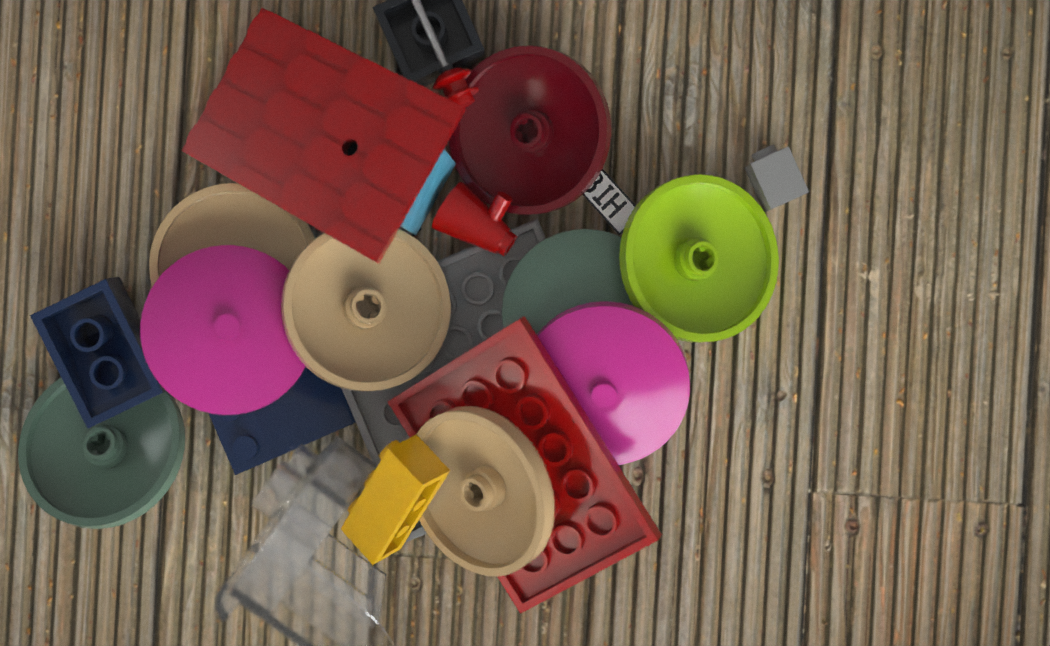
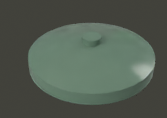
[501,229,633,335]
[18,378,185,529]

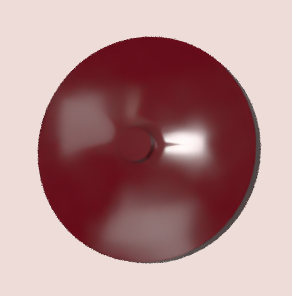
[449,46,611,215]

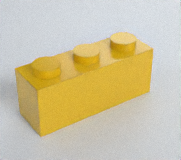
[341,434,450,565]

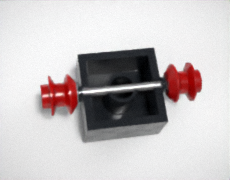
[372,0,486,108]

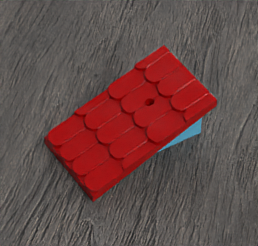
[181,8,466,264]

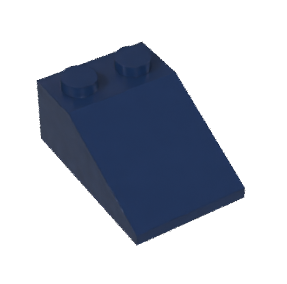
[30,277,165,429]
[208,367,356,475]

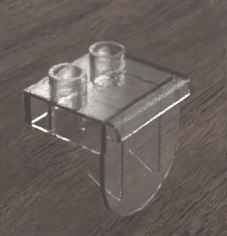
[215,436,394,646]

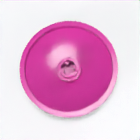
[140,245,306,415]
[537,301,690,465]

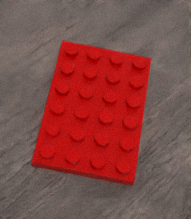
[387,316,662,614]

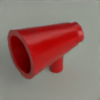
[432,182,517,257]

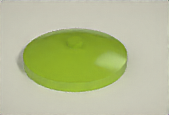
[619,174,779,343]

